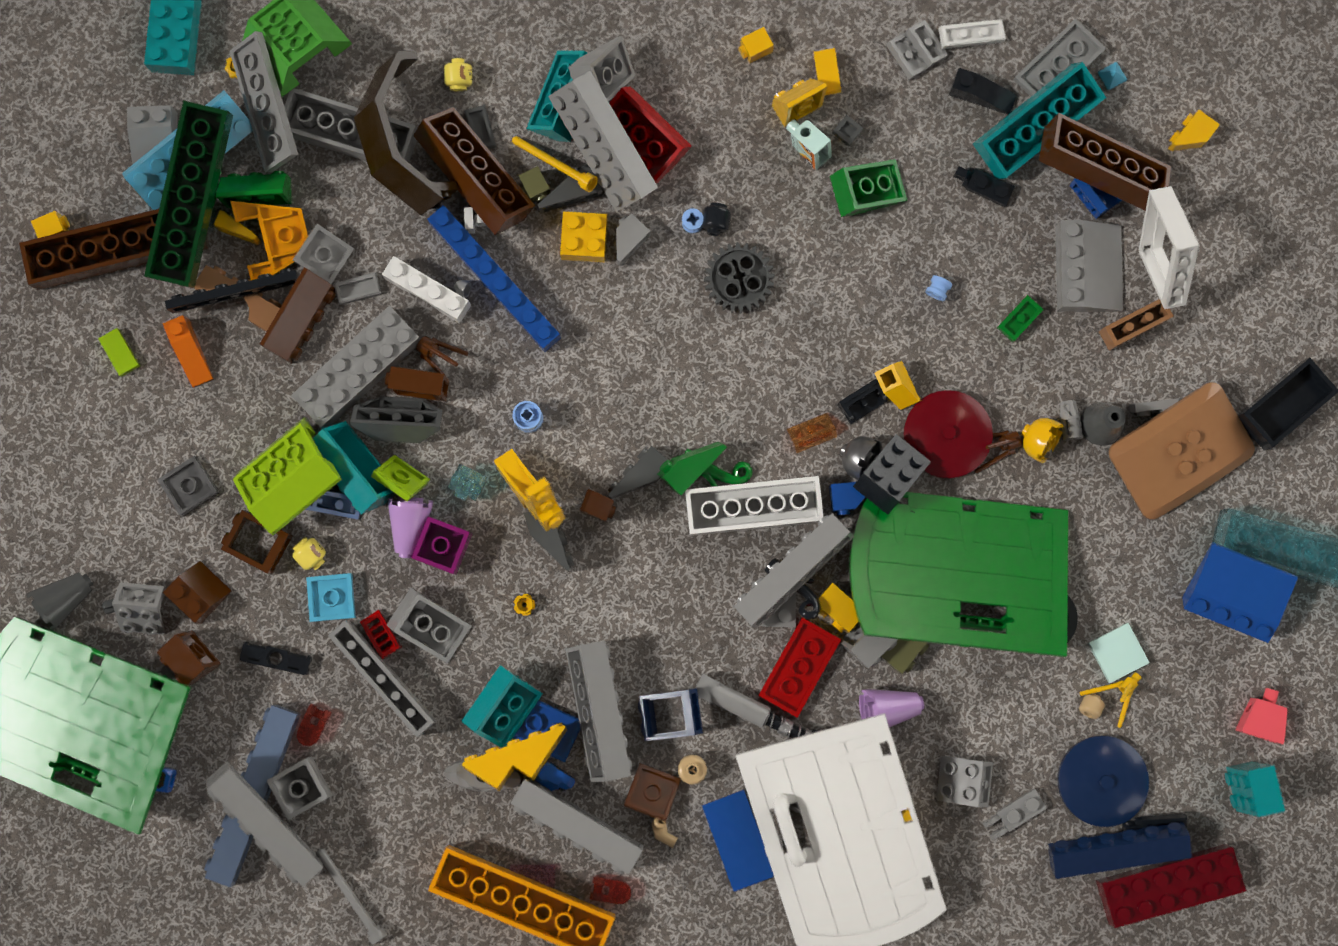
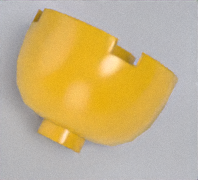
[1021,418,1063,463]

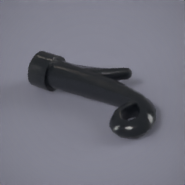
[765,558,821,619]

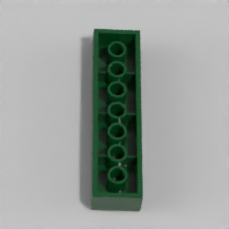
[144,100,233,289]

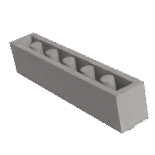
[734,514,854,629]
[328,620,437,737]

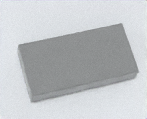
[334,272,382,305]

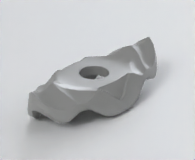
[444,759,522,792]

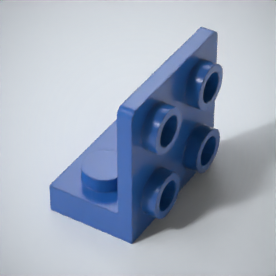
[1069,178,1122,219]

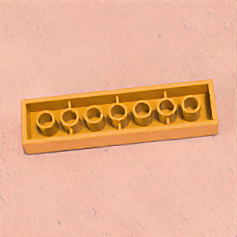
[428,845,616,946]

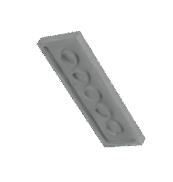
[229,31,298,173]

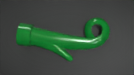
[684,449,753,487]

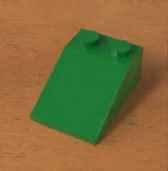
[830,159,907,217]

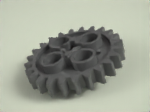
[704,242,775,314]

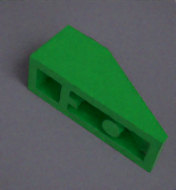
[657,442,727,495]

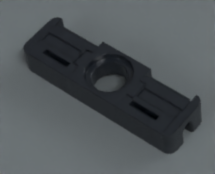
[240,642,312,675]

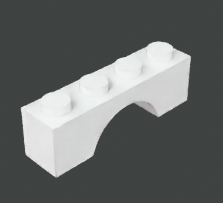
[382,256,471,324]

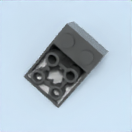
[524,511,574,572]

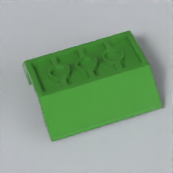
[242,0,352,97]

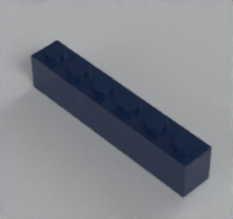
[1048,822,1192,879]

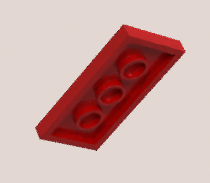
[758,617,841,718]

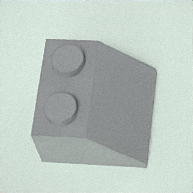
[840,622,898,669]
[267,756,333,820]

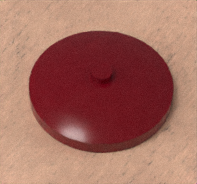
[903,390,993,479]

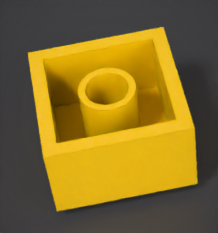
[560,211,608,262]

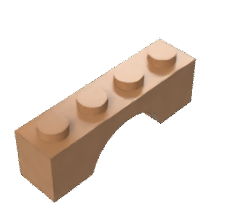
[195,265,282,332]

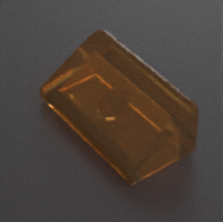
[787,413,837,453]

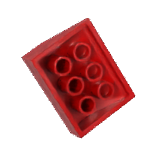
[609,87,692,184]

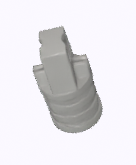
[1060,400,1083,441]

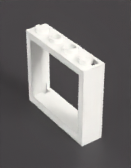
[1139,186,1199,309]

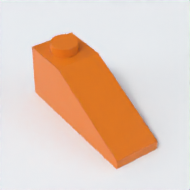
[162,315,213,388]

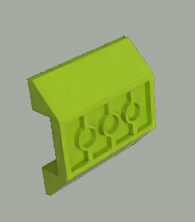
[233,417,342,536]

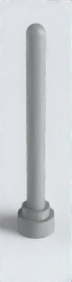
[317,849,388,945]

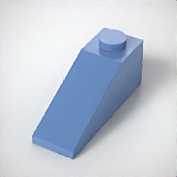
[305,489,360,519]

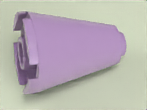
[388,496,433,558]
[859,689,924,728]

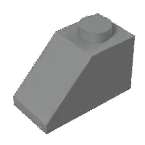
[616,213,651,267]

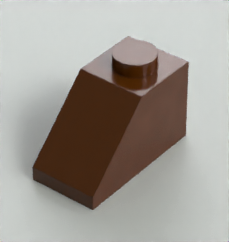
[580,489,617,523]

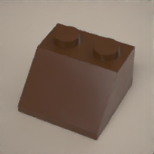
[163,561,232,624]
[157,630,221,686]

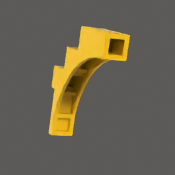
[493,449,565,531]

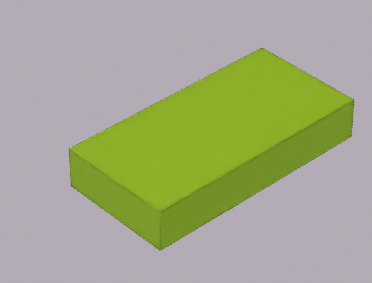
[98,328,140,377]

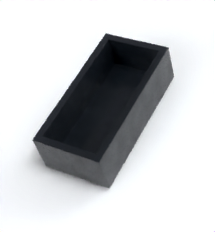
[1238,358,1338,451]

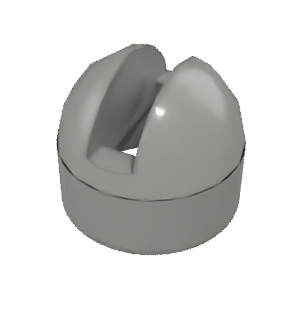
[453,280,472,299]

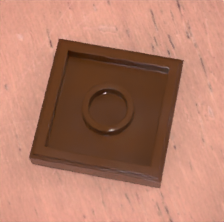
[624,763,681,822]

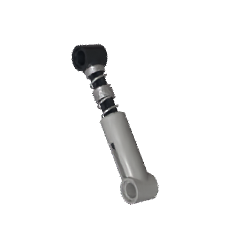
[695,674,818,739]

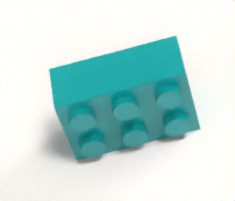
[1225,761,1286,817]

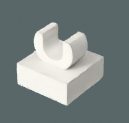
[464,207,486,234]

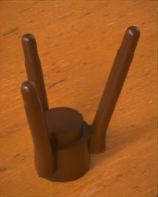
[416,336,469,376]
[975,430,1022,473]

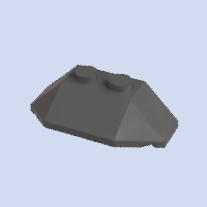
[350,396,443,443]

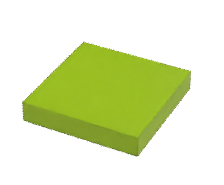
[371,455,430,502]

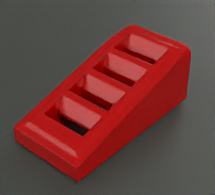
[360,610,402,659]

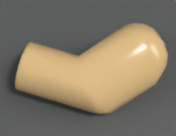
[652,818,678,848]

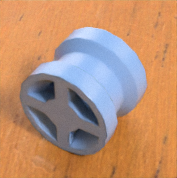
[682,208,703,233]
[925,275,952,301]

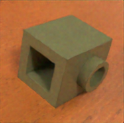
[518,166,551,204]

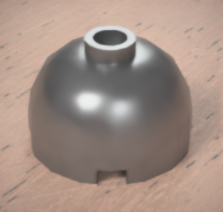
[840,436,882,480]

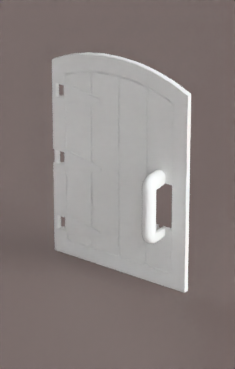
[735,713,946,946]

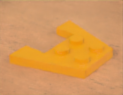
[230,201,308,280]

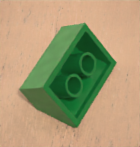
[216,171,292,208]

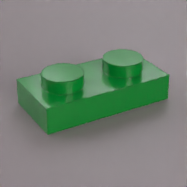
[997,295,1044,342]

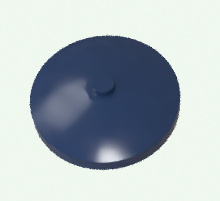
[1058,736,1149,827]

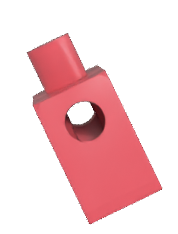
[1235,688,1288,745]

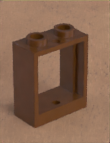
[385,366,449,402]
[221,510,293,575]

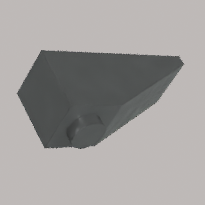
[538,165,603,214]

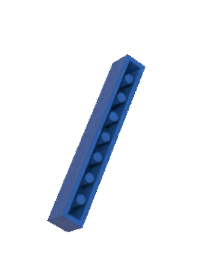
[427,205,561,352]

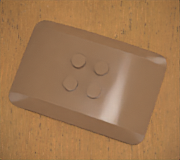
[1109,382,1255,519]

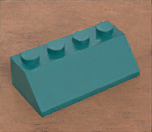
[526,51,587,142]

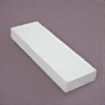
[938,19,1006,49]

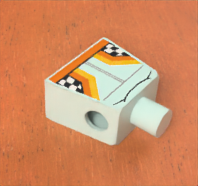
[786,119,832,170]

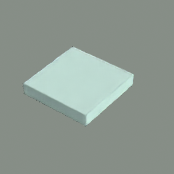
[1088,623,1150,683]

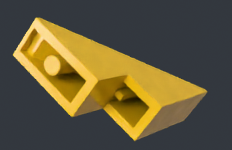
[462,723,567,792]

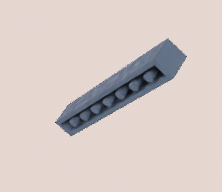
[204,705,301,887]

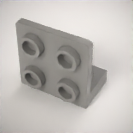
[112,582,165,635]
[936,756,993,807]

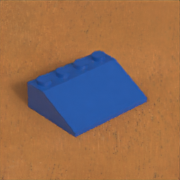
[1182,542,1298,643]

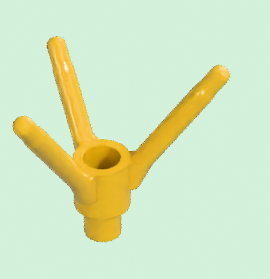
[1080,672,1141,728]

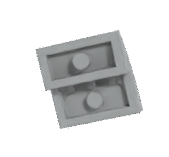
[886,20,948,80]

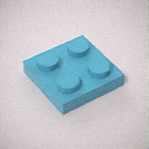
[306,573,356,622]

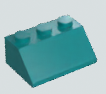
[462,665,543,748]

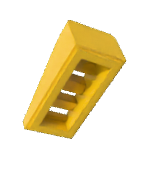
[214,210,261,245]

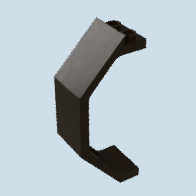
[354,51,459,216]

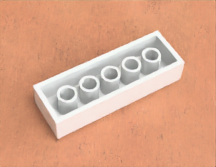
[685,476,823,536]

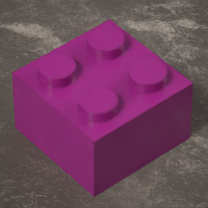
[412,516,473,575]

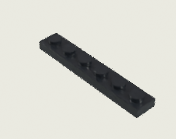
[165,269,300,314]

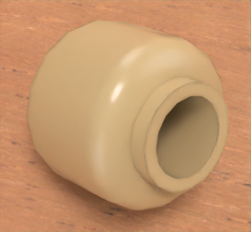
[678,754,707,784]

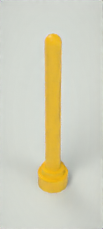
[512,136,598,192]

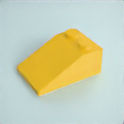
[772,78,827,127]

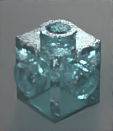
[447,464,487,501]

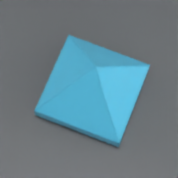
[1097,62,1127,91]

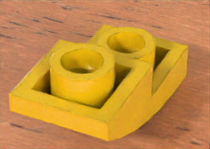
[814,48,842,95]

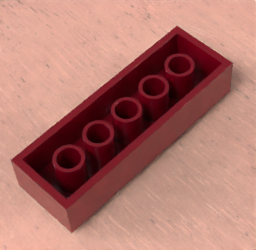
[1096,844,1246,928]

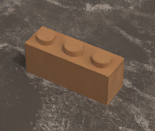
[1099,299,1174,351]

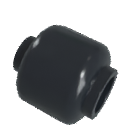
[702,202,731,236]

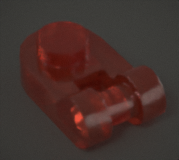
[297,703,332,746]
[589,876,631,904]

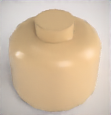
[1079,694,1105,719]

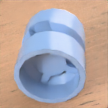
[512,401,543,433]

